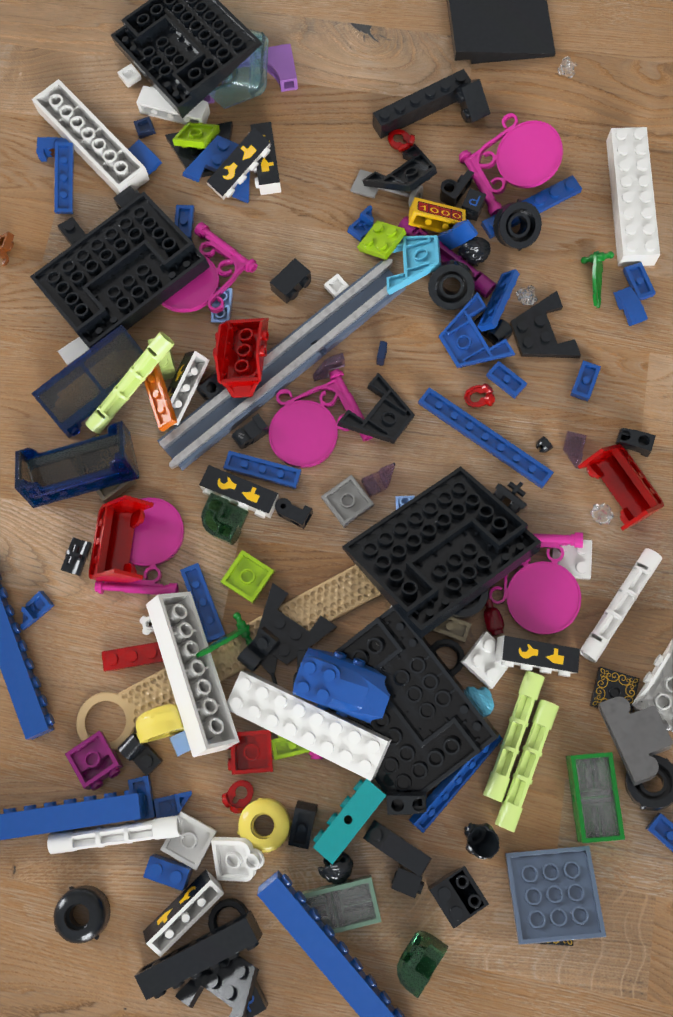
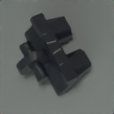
[493,482,527,514]
[61,537,92,576]

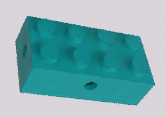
[313,779,387,865]

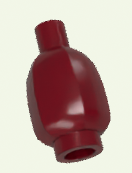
[483,599,504,636]

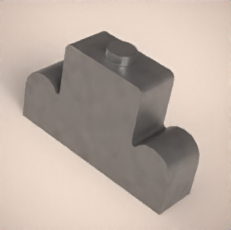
[598,696,673,786]

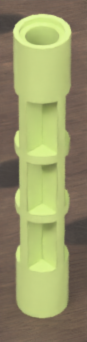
[85,332,175,434]
[483,671,545,803]
[495,699,559,832]

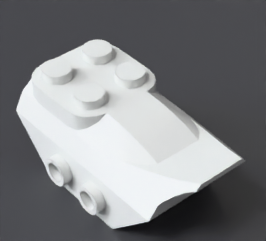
[632,638,673,732]

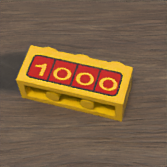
[408,197,466,233]

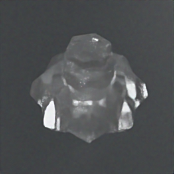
[557,56,577,78]
[516,285,538,306]
[590,503,614,525]

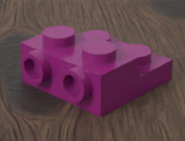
[65,730,124,791]

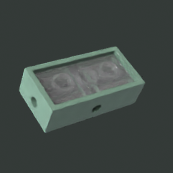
[302,875,382,933]

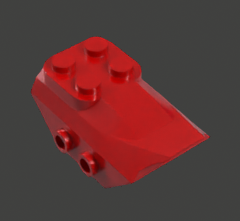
[213,318,269,398]

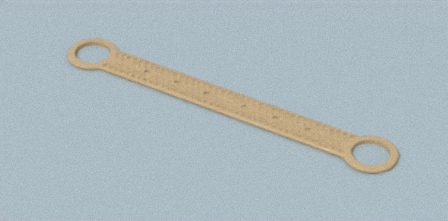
[76,565,381,751]

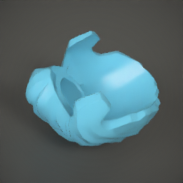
[465,686,494,717]

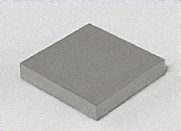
[321,475,374,528]

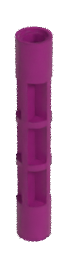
[398,216,497,299]

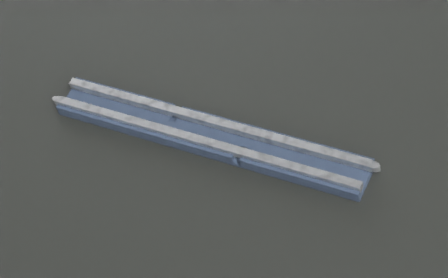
[157,259,406,471]

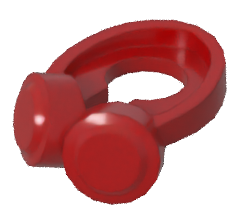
[388,129,415,153]
[464,383,495,408]
[222,780,254,814]

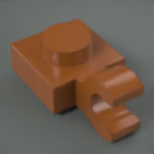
[0,232,14,266]

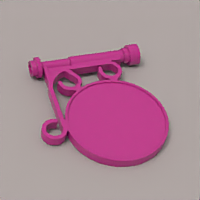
[459,113,563,216]
[162,222,258,313]
[269,369,374,468]
[95,497,184,595]
[489,532,583,635]

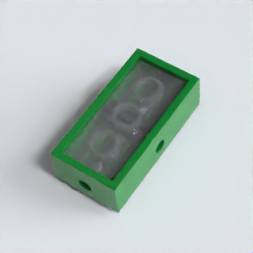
[566,752,625,843]

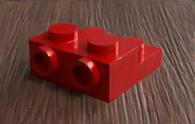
[228,730,274,775]

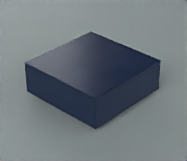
[133,116,156,139]
[377,341,387,366]

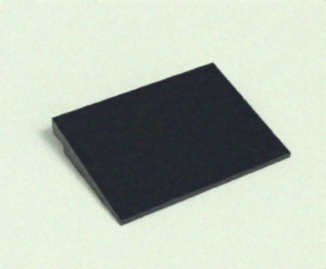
[111,0,262,119]
[447,0,556,64]
[30,192,210,355]
[342,466,541,639]
[329,607,500,795]

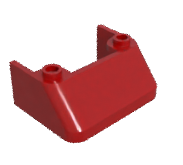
[578,444,664,531]
[89,495,154,583]

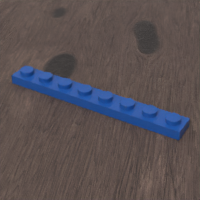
[418,387,554,489]

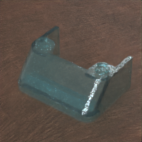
[209,29,268,109]

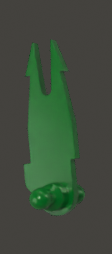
[581,251,614,308]
[196,612,253,658]

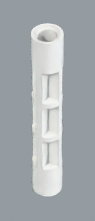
[580,548,662,663]
[47,815,183,854]

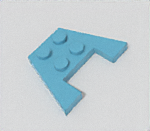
[386,235,441,295]

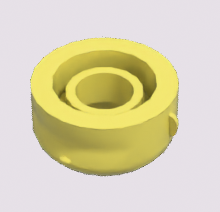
[135,704,184,744]
[237,798,293,853]

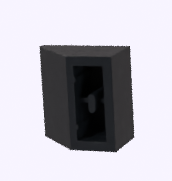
[428,865,489,929]

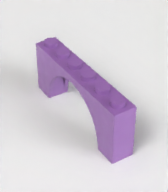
[203,44,298,104]

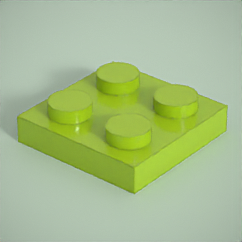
[173,122,220,150]
[357,220,406,260]
[220,550,275,604]

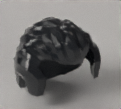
[457,237,491,267]
[464,823,500,859]
[318,852,353,885]

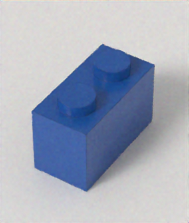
[143,854,193,891]

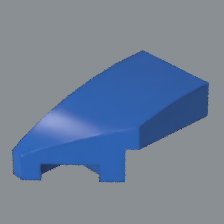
[347,205,374,242]
[20,591,54,630]
[154,791,192,818]

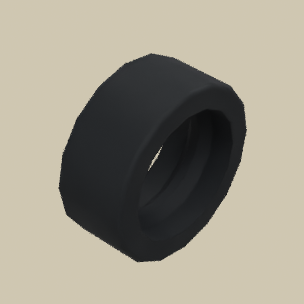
[431,639,465,676]
[208,898,248,931]

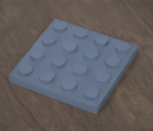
[505,846,606,945]

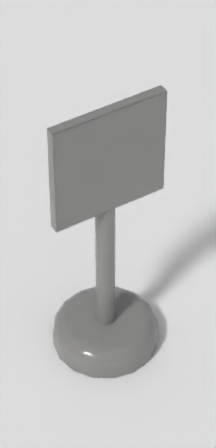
[350,169,423,208]

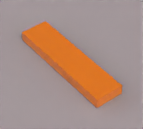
[144,363,177,432]

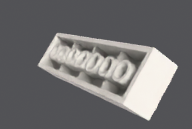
[32,79,150,195]
[606,127,660,266]
[146,591,240,757]
[227,671,391,781]

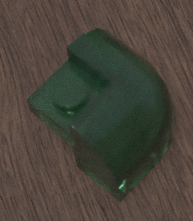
[201,493,249,545]
[397,931,448,998]

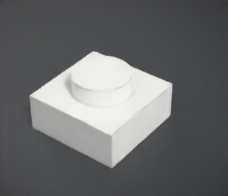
[117,63,142,88]
[324,274,349,298]

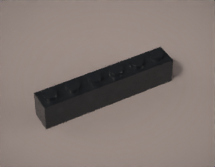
[373,69,471,139]
[134,910,263,1000]

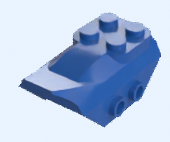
[293,648,390,724]

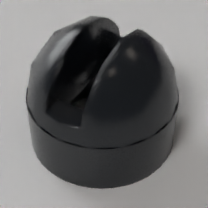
[536,436,553,453]

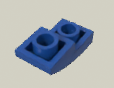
[128,139,162,175]
[438,219,478,250]
[614,286,648,326]

